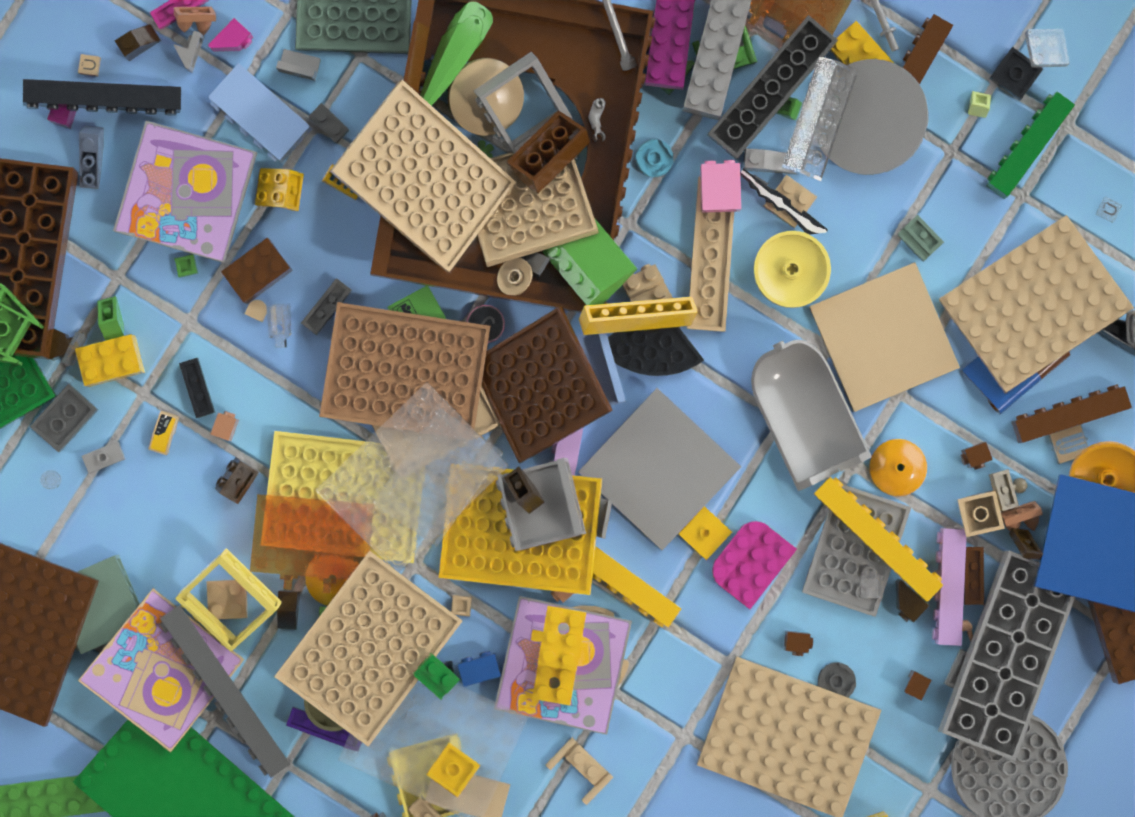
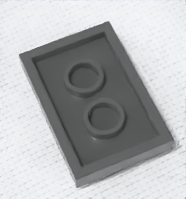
[30,384,99,452]

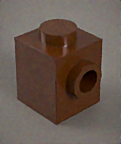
[960,442,993,470]
[784,630,813,656]

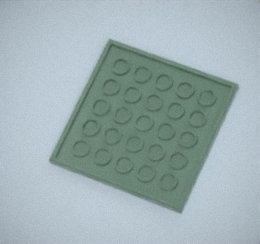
[295,0,412,54]

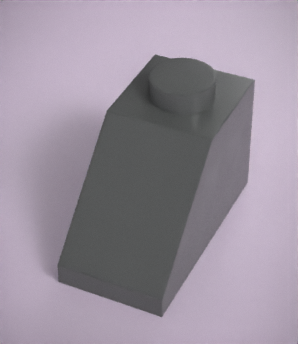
[519,252,550,279]

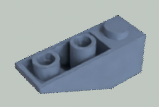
[79,126,104,189]

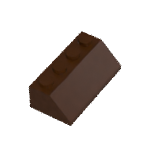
[506,110,590,194]

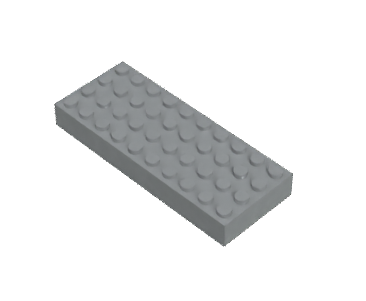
[938,550,1075,761]

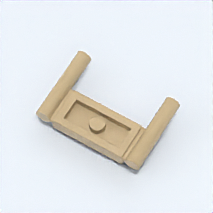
[546,737,613,805]

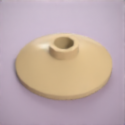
[497,258,532,296]

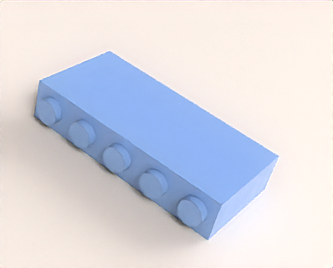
[208,63,312,163]

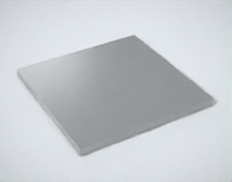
[578,388,741,550]

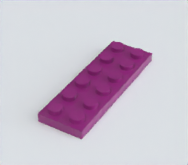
[645,0,695,90]

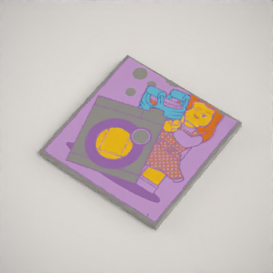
[113,121,257,263]
[494,596,632,735]

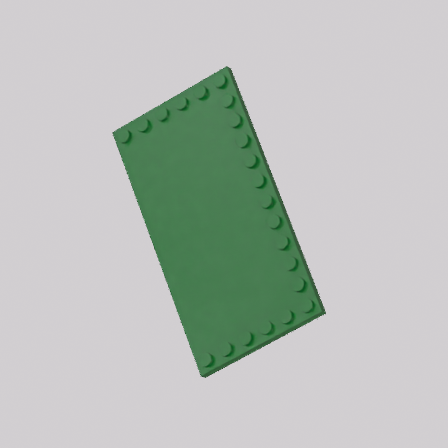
[73,720,295,817]

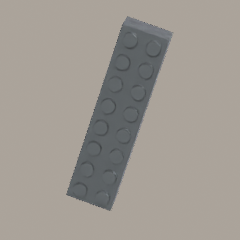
[707,15,838,160]

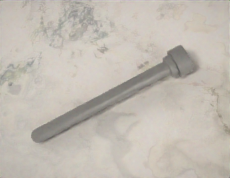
[602,0,637,70]

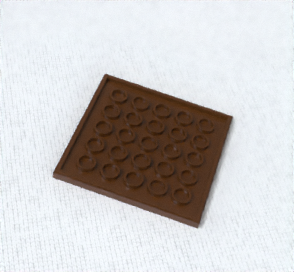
[481,307,613,464]

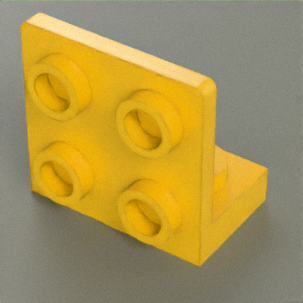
[255,168,304,211]

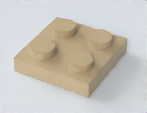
[764,175,817,228]
[207,580,248,619]

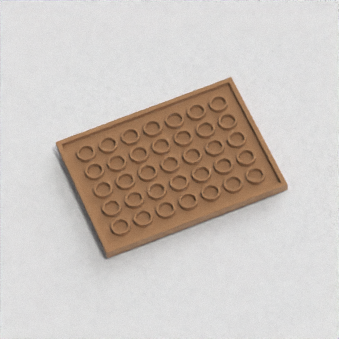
[319,302,490,441]

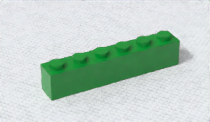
[986,91,1075,199]

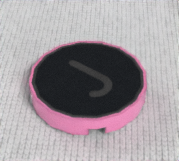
[467,305,505,343]

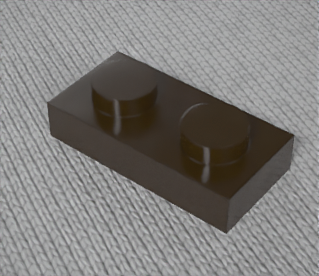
[1009,528,1043,560]

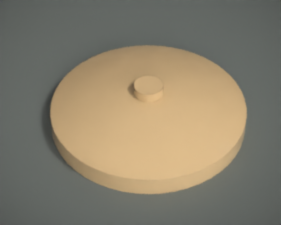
[448,58,524,136]

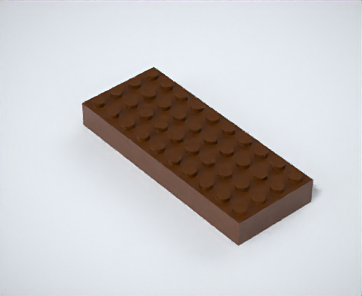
[0,158,78,360]

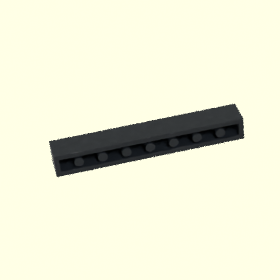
[23,79,181,116]

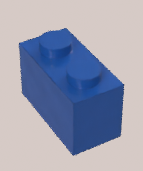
[457,651,501,687]

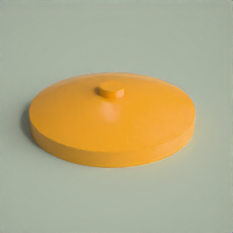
[1069,441,1135,493]

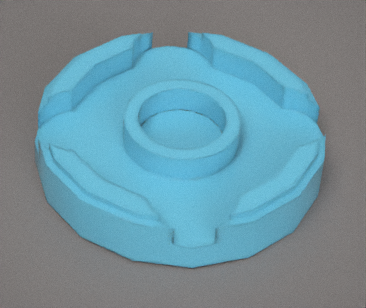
[636,139,673,178]

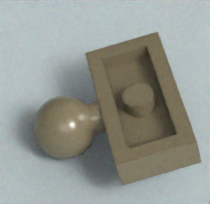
[989,469,1028,511]

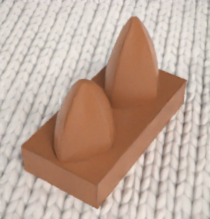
[174,7,216,36]
[1001,501,1043,531]

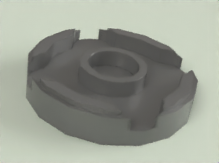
[818,662,856,697]

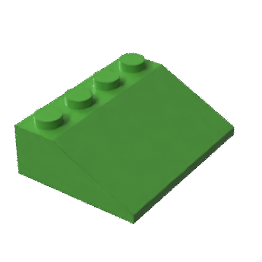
[543,218,638,305]

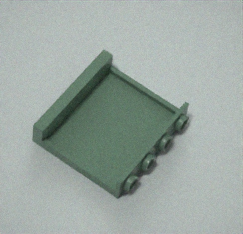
[75,555,140,654]

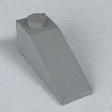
[743,148,801,175]

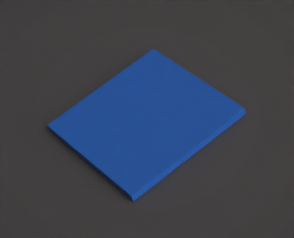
[1034,474,1135,613]

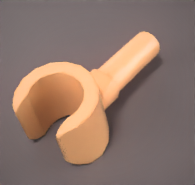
[962,620,973,642]

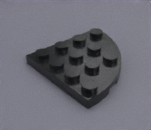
[608,327,704,376]

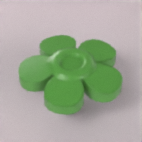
[477,140,494,158]

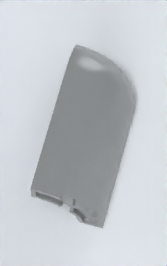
[751,340,872,491]

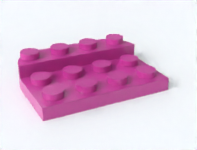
[712,521,797,609]

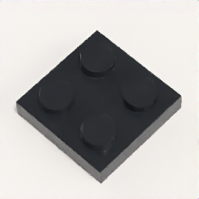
[989,47,1043,101]

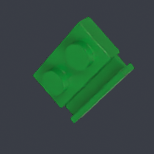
[412,653,460,700]

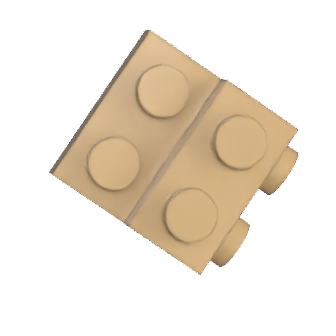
[622,264,673,302]

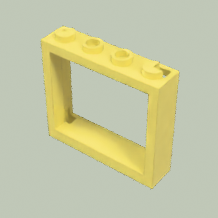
[175,548,282,652]

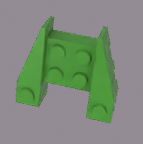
[0,283,44,365]

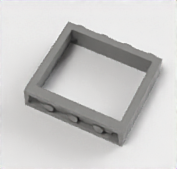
[474,52,572,154]

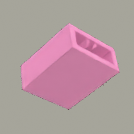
[700,160,741,213]

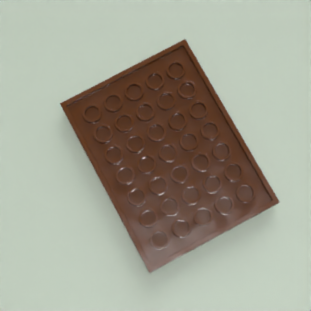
[0,542,99,727]

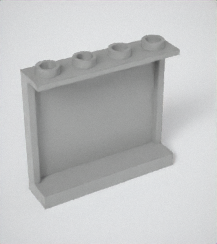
[496,458,586,551]

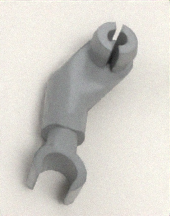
[588,98,606,142]

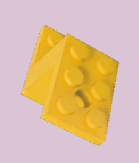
[532,605,587,705]

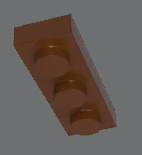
[963,547,984,605]

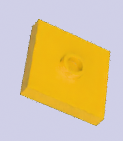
[678,506,732,560]
[426,742,481,798]

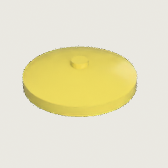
[754,231,831,308]

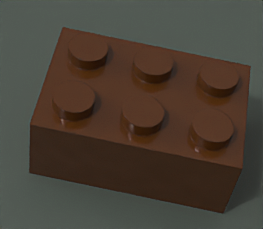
[221,237,293,304]

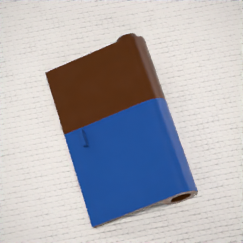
[962,351,1071,414]

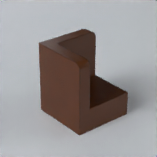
[904,670,932,701]

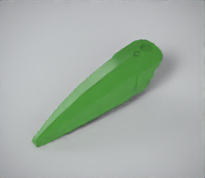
[420,2,493,106]

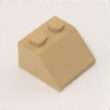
[957,491,1005,537]

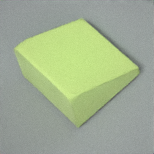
[968,91,991,118]

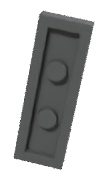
[301,278,352,335]

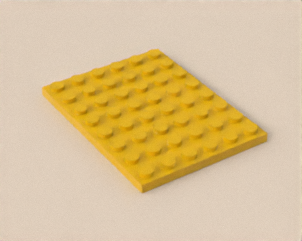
[439,463,602,595]

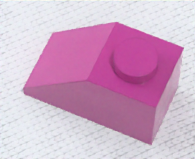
[208,18,254,52]

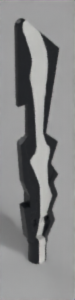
[740,168,828,235]

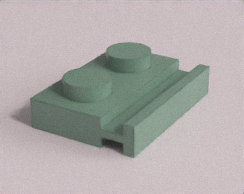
[897,215,944,262]

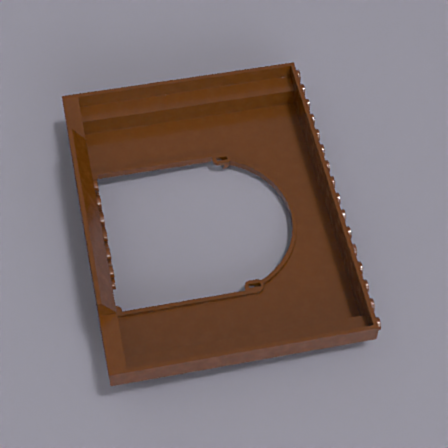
[370,0,656,313]

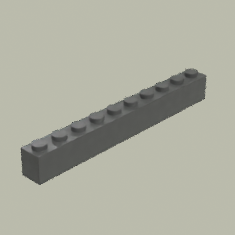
[159,605,290,778]

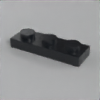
[179,358,216,418]

